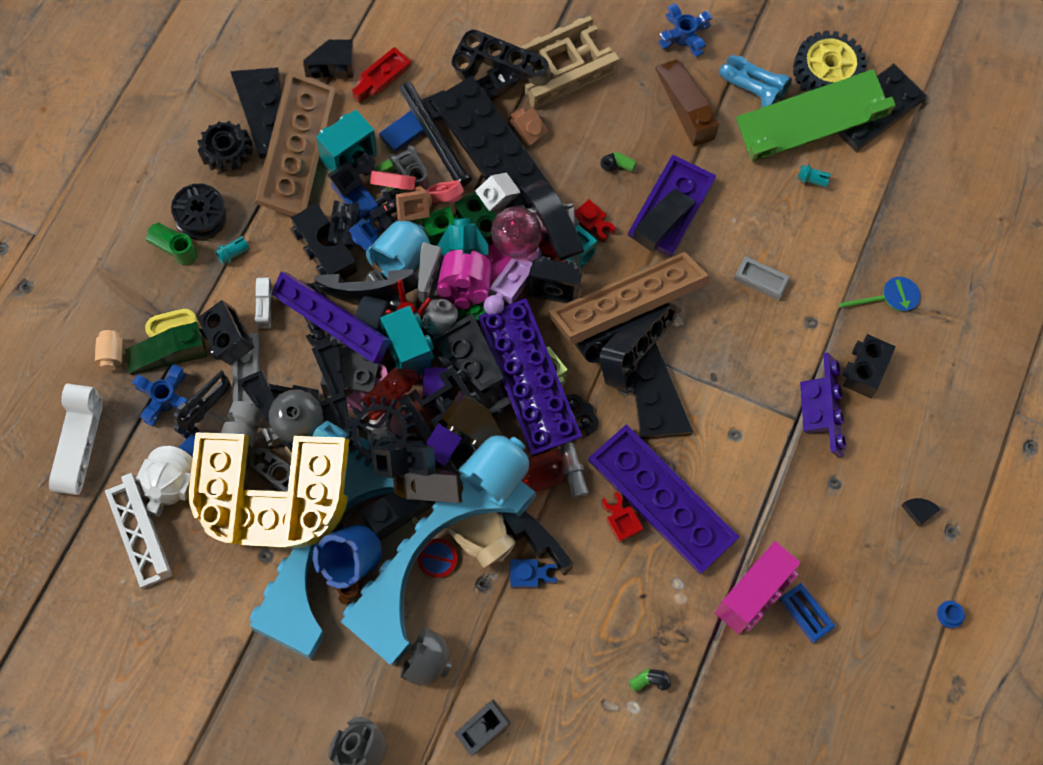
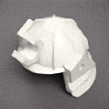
[136,446,193,517]

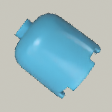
[366,221,430,280]
[458,435,529,507]

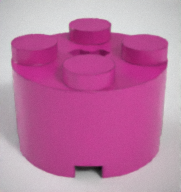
[437,250,491,310]

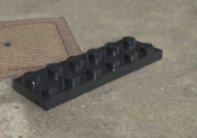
[431,75,556,220]

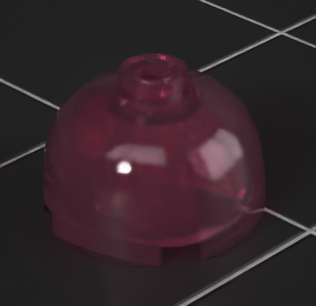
[491,206,543,259]

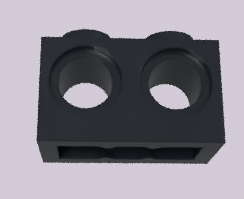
[197,300,255,365]
[842,334,896,398]

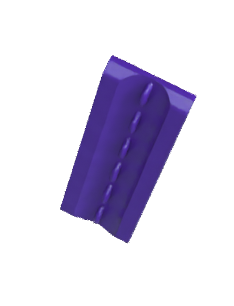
[478,298,582,456]

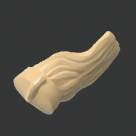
[446,513,516,568]

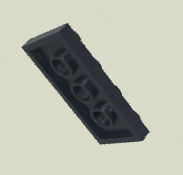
[837,64,927,152]

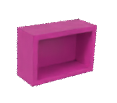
[714,541,801,634]

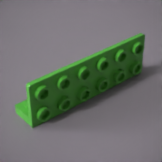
[736,70,896,162]

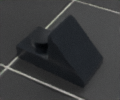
[455,699,511,756]

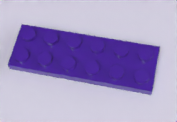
[588,424,739,575]

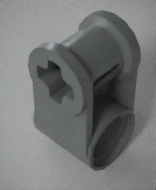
[389,146,429,192]

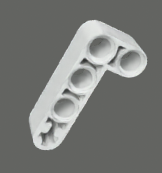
[49,383,103,495]

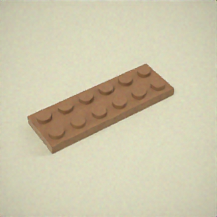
[254,71,335,216]
[549,252,710,345]

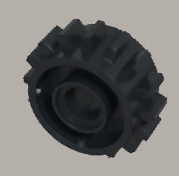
[197,121,253,174]

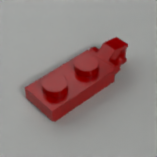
[352,47,412,104]

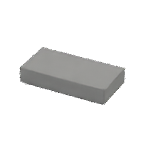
[733,256,790,301]

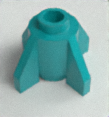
[437,218,489,255]

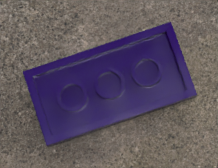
[628,154,716,257]

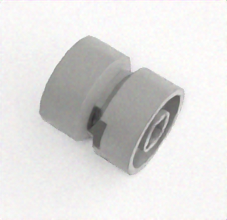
[220,401,264,449]

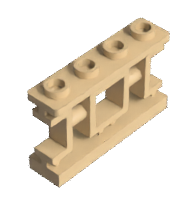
[513,16,619,109]

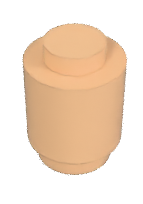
[95,330,123,371]

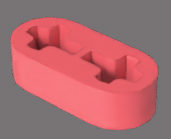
[370,171,416,190]

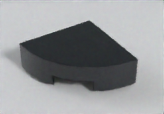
[901,498,941,526]

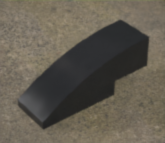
[632,188,695,252]

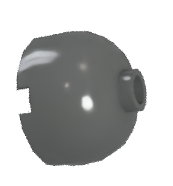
[269,390,324,444]
[400,628,452,686]
[329,717,387,765]

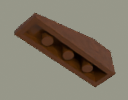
[655,59,719,147]

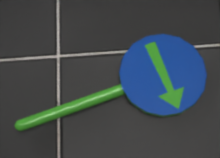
[839,277,920,312]

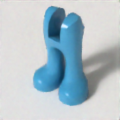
[719,55,792,108]

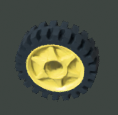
[793,30,867,92]

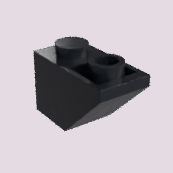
[303,39,355,79]

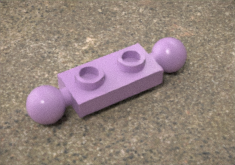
[484,244,542,315]

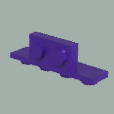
[800,352,847,458]

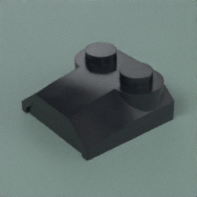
[527,256,583,303]

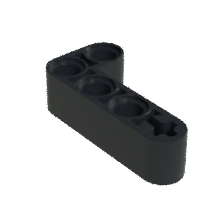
[451,29,552,86]
[600,303,677,392]

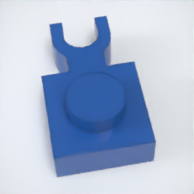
[348,217,382,250]
[510,559,557,589]

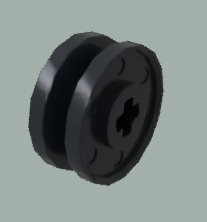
[171,183,227,240]

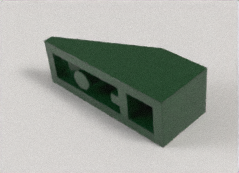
[125,322,208,375]

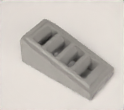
[418,242,442,303]

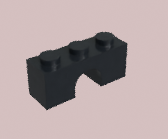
[290,203,358,280]

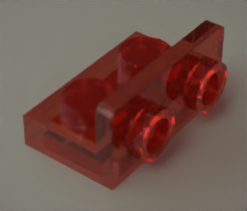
[360,367,419,421]
[522,449,566,492]

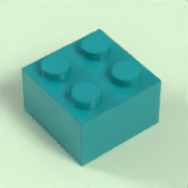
[316,109,377,172]
[380,306,434,382]

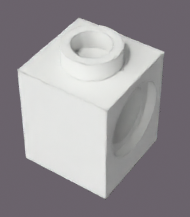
[475,173,521,211]

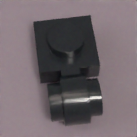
[327,151,376,197]

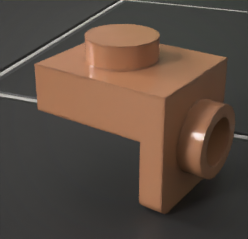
[507,107,549,146]

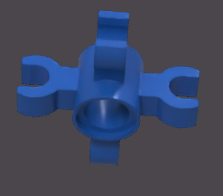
[658,3,713,57]
[132,364,192,427]

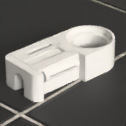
[255,277,272,329]

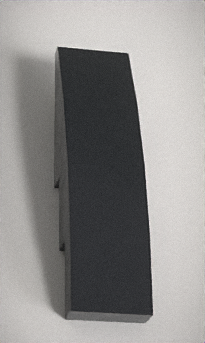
[498,511,573,575]

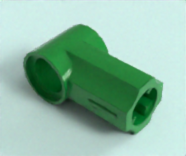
[146,222,197,265]

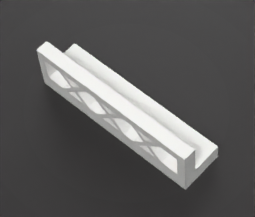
[105,473,173,589]

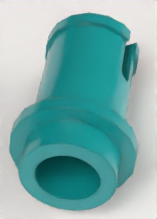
[797,164,831,188]
[215,236,250,264]

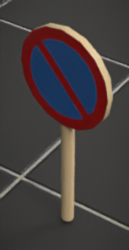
[412,517,458,579]

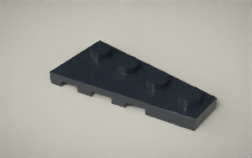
[230,67,281,158]
[634,342,693,439]

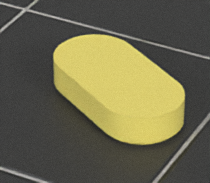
[145,309,198,338]

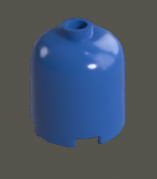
[313,524,382,588]

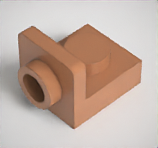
[396,186,432,222]

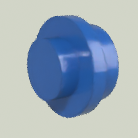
[937,601,965,629]

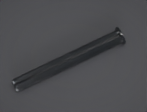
[400,81,472,187]

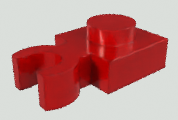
[575,199,616,243]
[601,492,643,543]

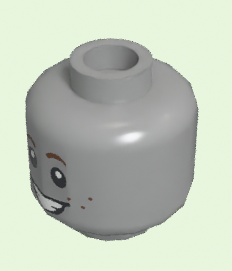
[422,299,458,336]

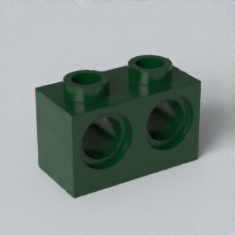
[454,192,505,246]

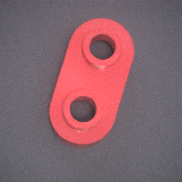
[425,180,464,205]

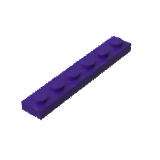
[271,271,391,364]

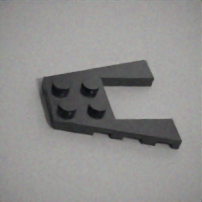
[237,338,353,453]

